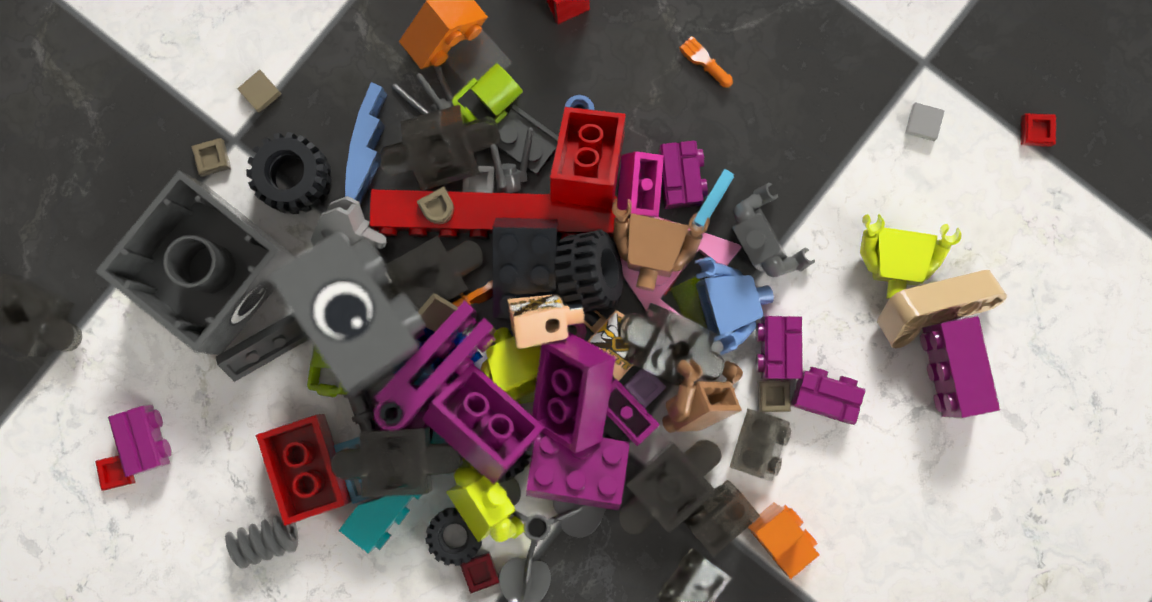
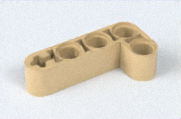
[877,270,1007,349]

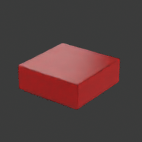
[1021,113,1056,147]
[95,455,136,491]

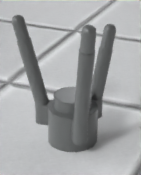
[392,66,460,130]
[485,118,533,193]

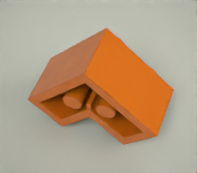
[399,0,488,69]
[746,502,820,579]

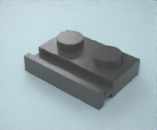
[488,105,559,176]

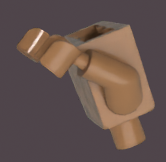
[612,199,710,291]
[662,359,743,433]

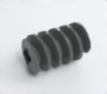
[225,516,298,569]

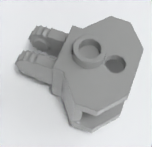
[311,196,387,256]

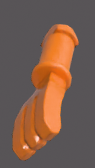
[679,36,733,88]
[452,280,493,307]

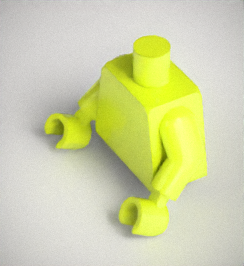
[860,214,962,299]
[480,327,542,400]
[446,457,524,542]

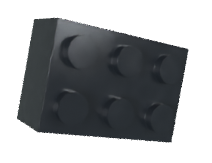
[493,218,558,318]

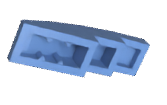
[345,82,387,204]

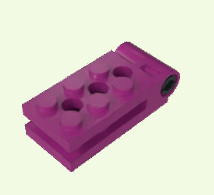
[374,301,496,430]

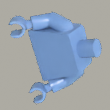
[695,257,774,355]

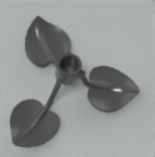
[499,478,606,602]

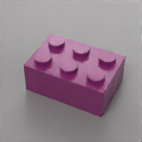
[920,316,1000,418]
[532,332,616,453]
[422,363,544,484]
[526,432,630,511]

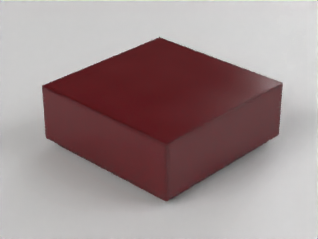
[460,552,500,594]

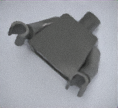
[733,183,815,277]

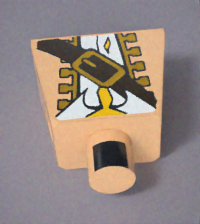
[508,295,584,349]
[584,310,658,381]

